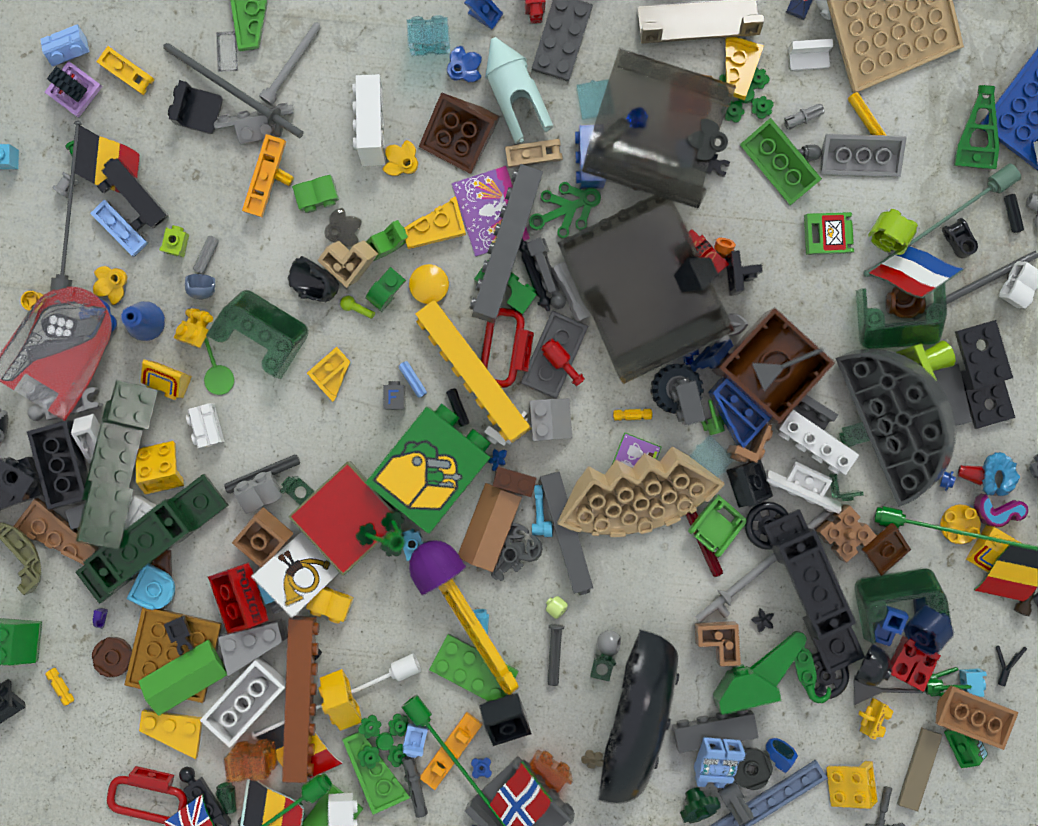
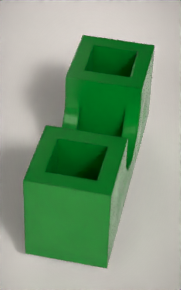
[474,260,537,315]

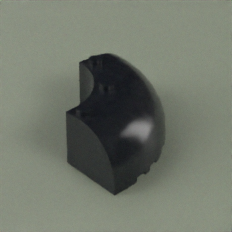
[598,630,679,803]

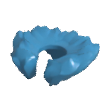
[982,452,1020,496]

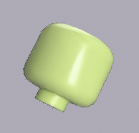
[546,596,568,619]

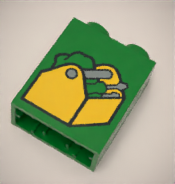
[365,403,491,534]

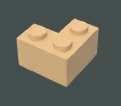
[317,240,378,288]

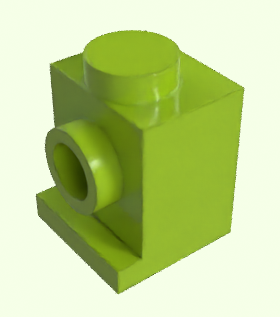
[159,225,189,258]

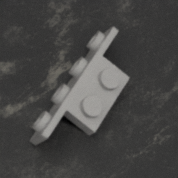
[214,103,294,144]

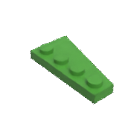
[342,731,410,815]

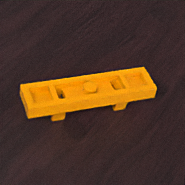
[242,134,286,218]
[420,711,483,790]

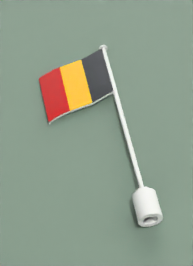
[251,653,421,778]

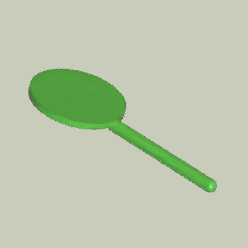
[204,336,234,395]

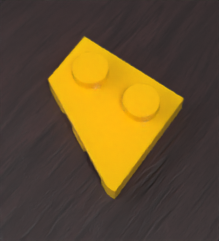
[307,346,350,402]

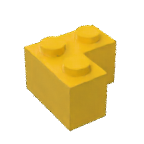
[319,669,362,731]

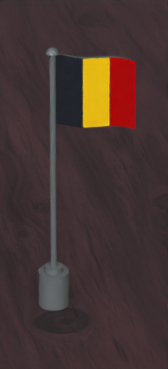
[50,121,140,303]

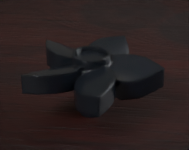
[751,608,774,632]

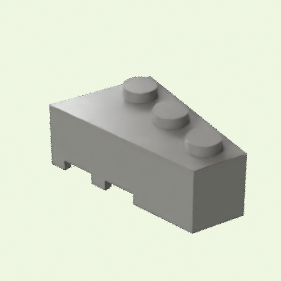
[218,619,286,676]

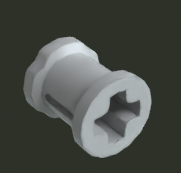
[52,172,79,198]

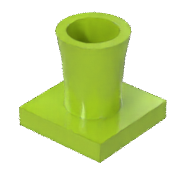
[896,341,956,381]

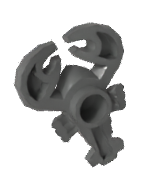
[490,523,543,581]

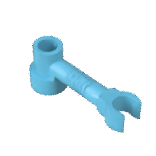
[532,485,553,537]

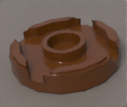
[92,637,132,677]

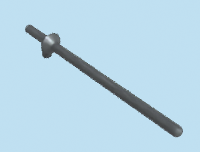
[163,43,304,138]

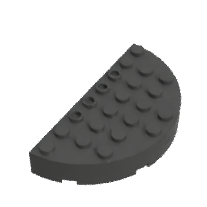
[835,349,956,507]

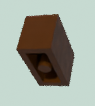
[492,466,537,497]

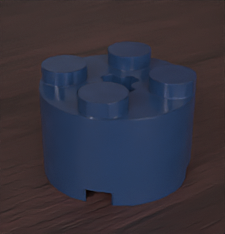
[904,605,954,655]

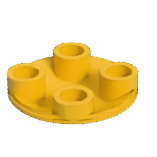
[409,264,449,304]
[940,504,981,544]

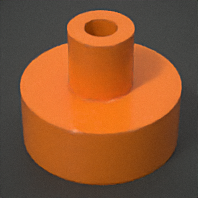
[714,238,736,258]

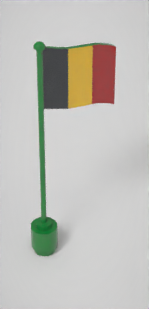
[874,506,1038,601]

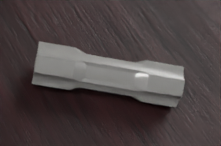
[551,261,593,322]

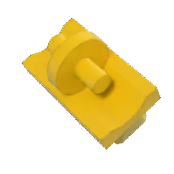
[858,698,893,740]

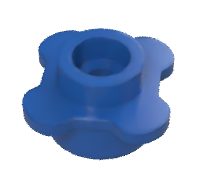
[940,471,956,491]
[471,757,492,779]

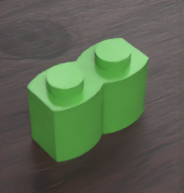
[292,175,339,213]

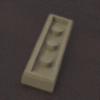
[897,727,943,812]

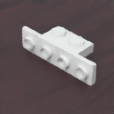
[766,462,842,514]

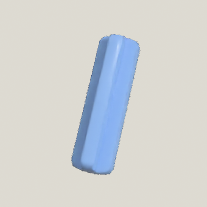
[398,361,427,398]

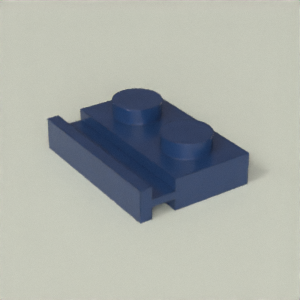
[690,339,734,372]

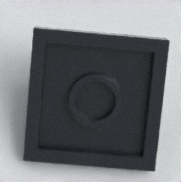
[725,250,763,296]
[726,460,773,508]

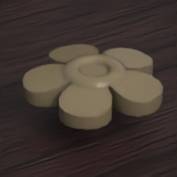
[581,750,603,769]

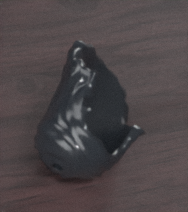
[287,256,339,303]

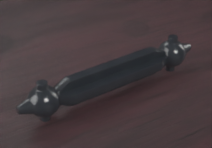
[518,239,551,312]

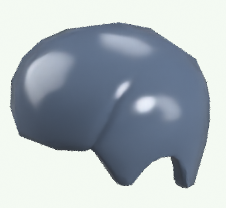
[185,274,216,300]

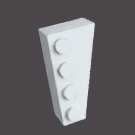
[352,74,386,167]

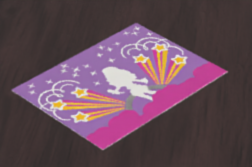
[452,166,530,256]

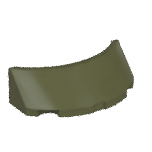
[0,522,41,595]

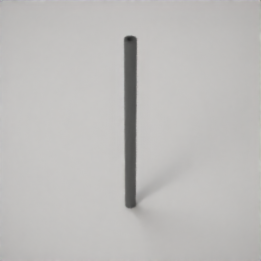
[912,251,1038,321]

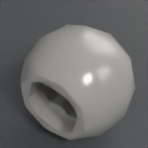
[597,630,621,656]

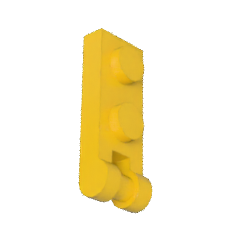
[96,46,155,96]

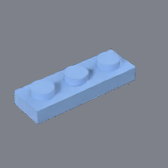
[90,199,148,257]

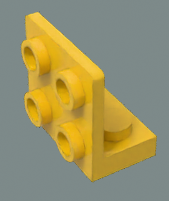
[136,441,184,495]
[826,761,878,809]

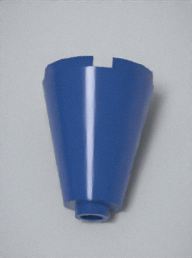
[121,301,165,341]

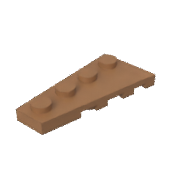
[13,498,99,565]

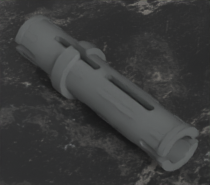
[402,756,428,818]

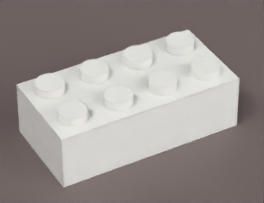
[200,656,286,748]

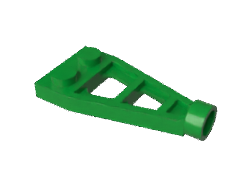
[954,85,1000,169]

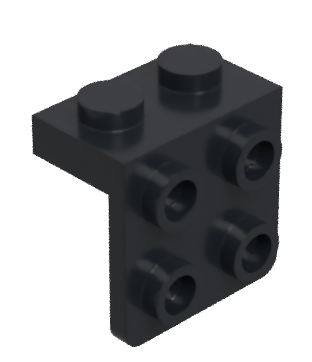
[168,80,223,134]

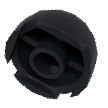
[854,644,893,686]

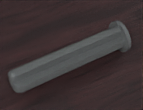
[548,624,565,686]

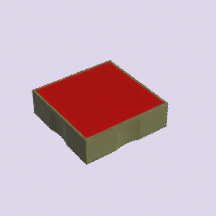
[288,461,397,576]

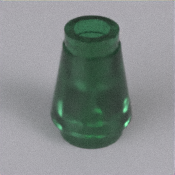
[215,782,237,814]

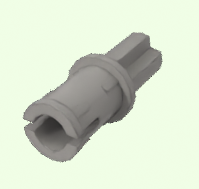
[784,104,825,130]

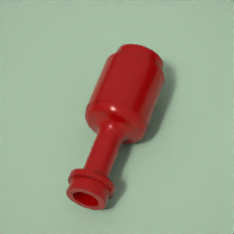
[540,338,585,386]

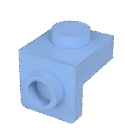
[402,723,428,758]

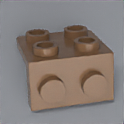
[726,423,773,463]

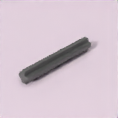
[224,455,300,493]

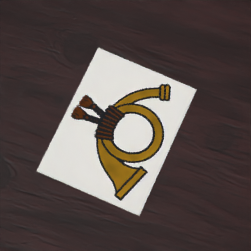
[252,532,339,617]

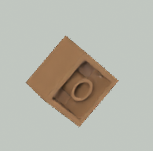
[232,507,294,568]

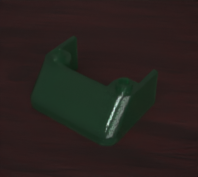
[856,283,947,349]
[855,568,952,644]

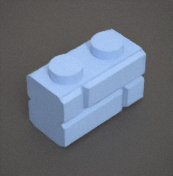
[40,24,90,67]

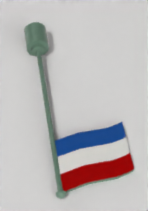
[864,163,1021,298]

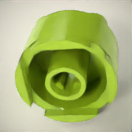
[868,209,918,255]

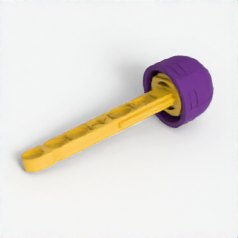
[409,540,519,695]

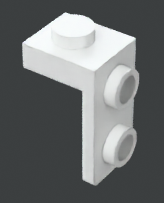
[485,411,528,446]

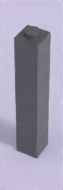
[540,471,593,595]

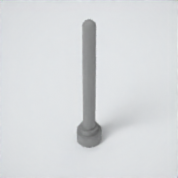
[259,22,321,106]

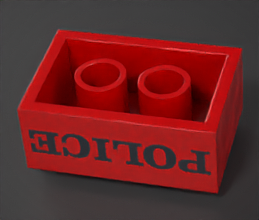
[208,562,268,634]

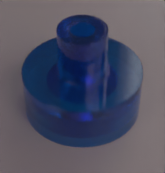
[627,107,648,129]

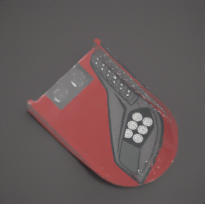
[0,287,112,421]

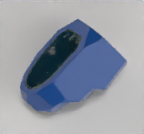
[766,738,798,773]

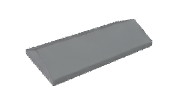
[821,134,907,177]

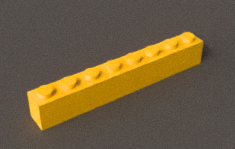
[415,300,532,443]

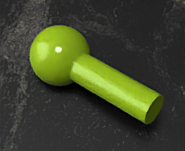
[340,295,375,319]

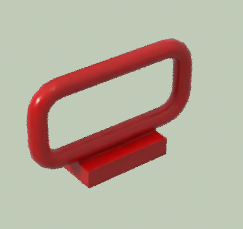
[481,308,534,388]
[107,766,187,824]

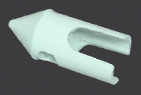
[485,37,554,144]

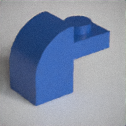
[870,605,909,646]

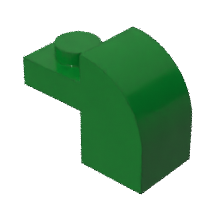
[365,267,406,312]

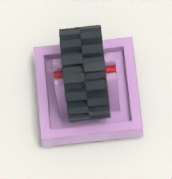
[45,61,103,118]

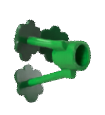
[356,511,405,557]

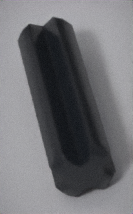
[1004,194,1024,233]
[446,388,469,427]

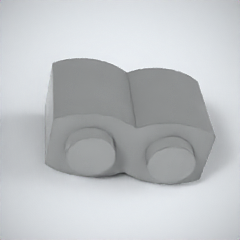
[234,471,282,514]

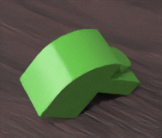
[366,220,408,261]

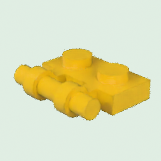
[173,308,213,348]

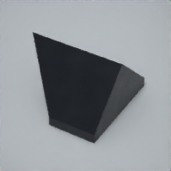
[673,257,719,293]

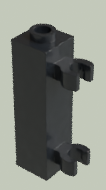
[97,158,169,231]

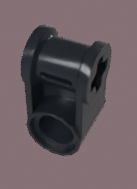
[942,218,978,258]

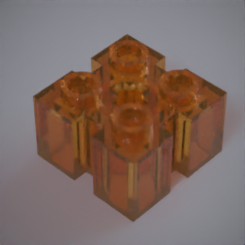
[224,739,278,783]

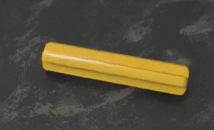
[848,92,887,136]

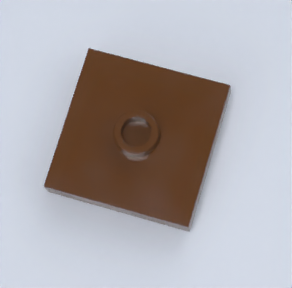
[862,523,911,576]

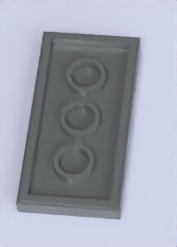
[520,310,589,399]

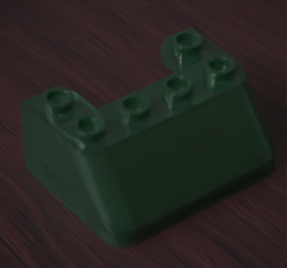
[206,290,309,379]

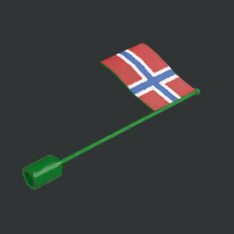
[401,694,552,826]

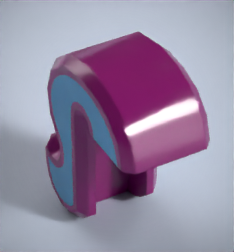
[974,493,1029,527]

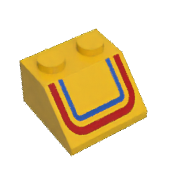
[141,359,192,400]
[966,525,1021,573]

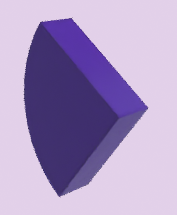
[93,608,108,629]

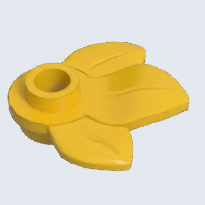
[382,140,418,176]
[93,266,128,305]

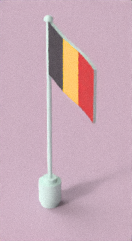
[240,772,304,826]

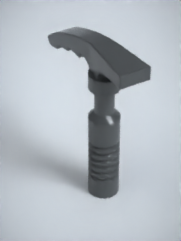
[865,786,905,826]

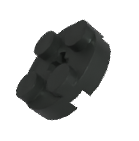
[733,748,773,790]

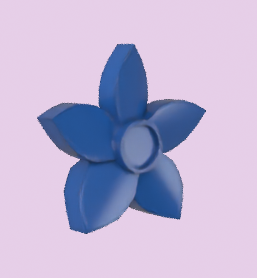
[488,449,507,472]

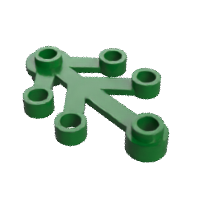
[529,182,601,239]

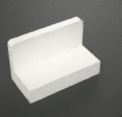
[788,39,833,71]

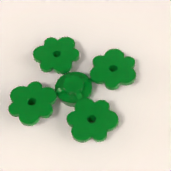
[718,67,774,123]
[357,713,408,769]

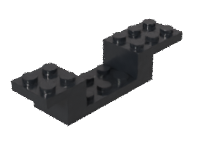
[762,509,865,674]

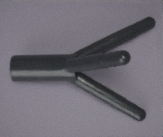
[996,645,1027,687]

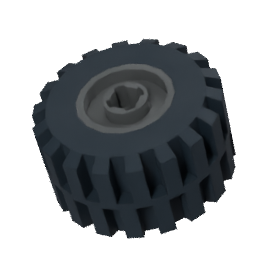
[650,363,704,414]

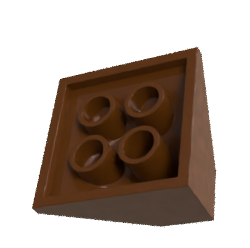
[418,93,500,174]

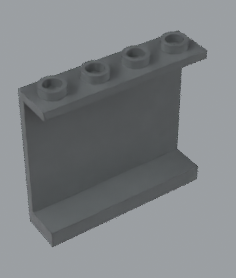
[465,756,575,826]

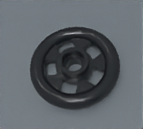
[745,502,788,550]
[812,652,849,699]

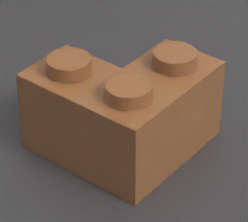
[694,621,741,666]

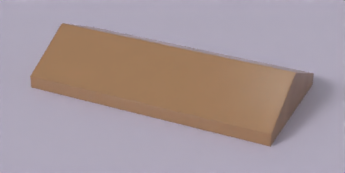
[458,483,522,572]
[935,685,1019,750]

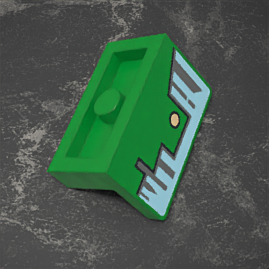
[944,728,988,768]

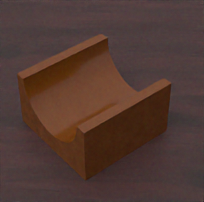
[712,307,835,424]

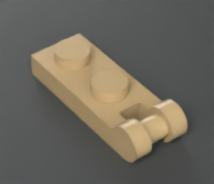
[505,139,563,168]

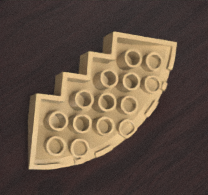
[557,446,725,537]

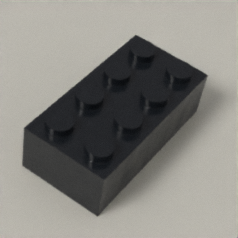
[26,421,88,510]

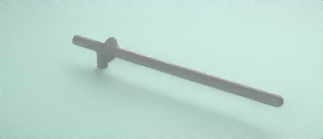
[695,510,834,623]

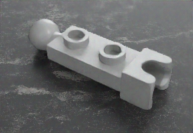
[28,387,103,421]

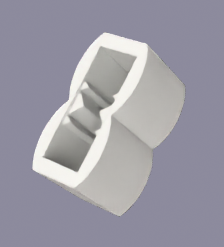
[999,261,1038,309]

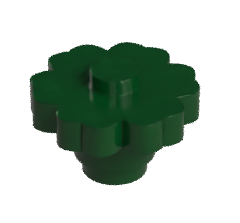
[680,787,721,824]

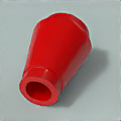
[957,465,985,486]

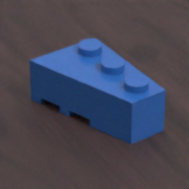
[575,125,606,189]
[708,378,770,448]

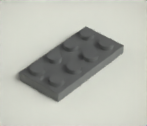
[531,0,593,82]

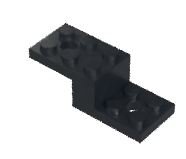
[955,320,1016,429]

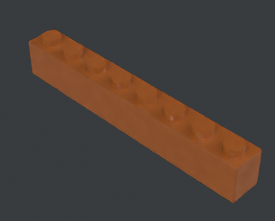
[282,616,319,783]

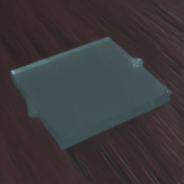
[577,79,615,120]
[690,435,734,477]

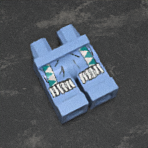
[693,737,745,788]

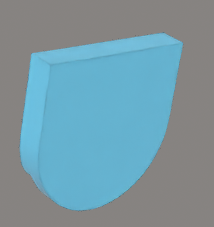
[126,563,175,610]

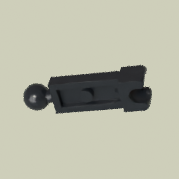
[179,766,231,826]

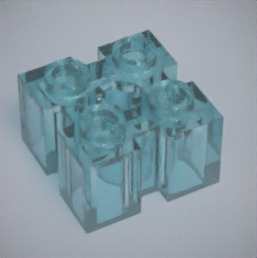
[407,15,451,56]

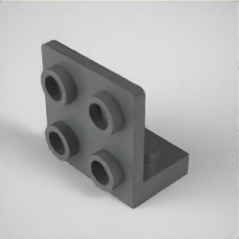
[793,395,838,430]

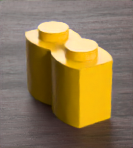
[306,586,354,624]

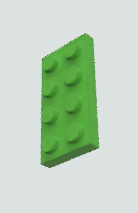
[429,633,519,701]

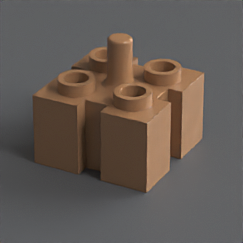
[815,504,877,563]

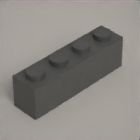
[672,709,759,753]

